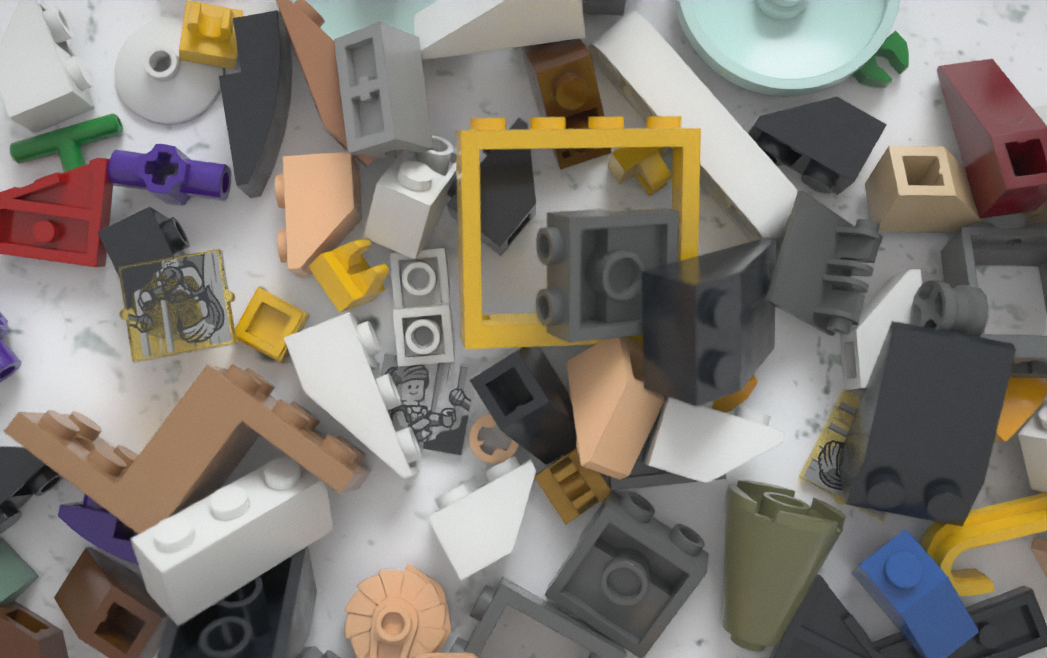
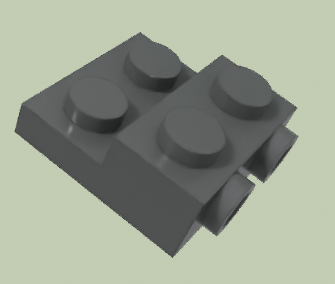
[536,208,679,343]
[544,490,709,658]

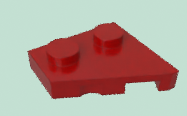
[0,158,113,267]

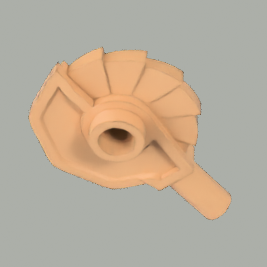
[344,563,452,658]

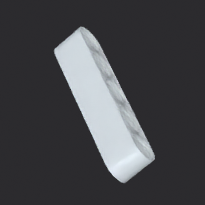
[588,10,798,242]

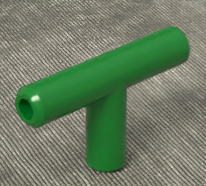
[9,113,123,172]

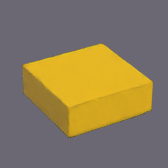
[231,287,311,363]

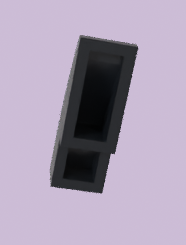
[219,10,292,198]

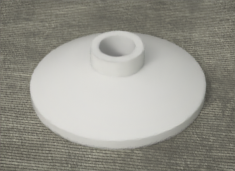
[115,18,225,125]

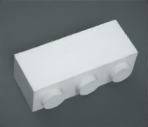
[131,454,334,626]

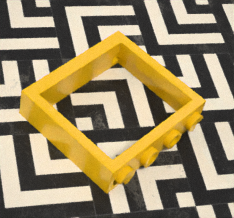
[456,116,701,349]

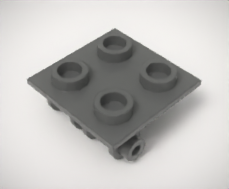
[766,191,883,336]

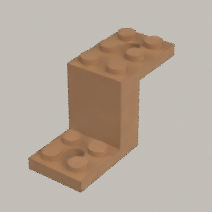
[3,364,372,534]

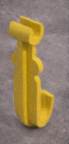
[920,492,1047,596]

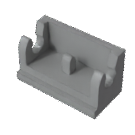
[334,22,434,159]

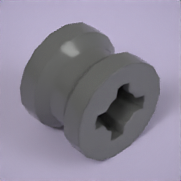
[911,280,989,337]

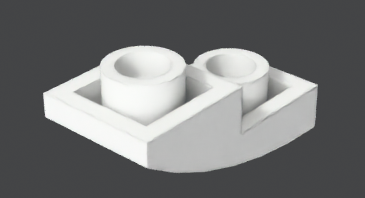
[389,247,455,367]

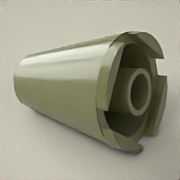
[722,480,846,651]

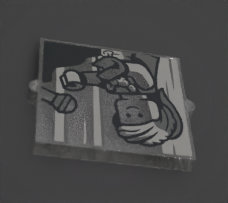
[378,350,480,458]

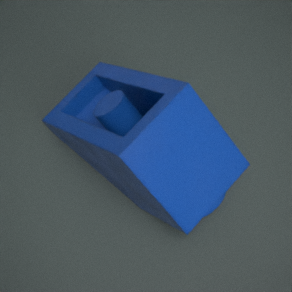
[852,528,979,658]

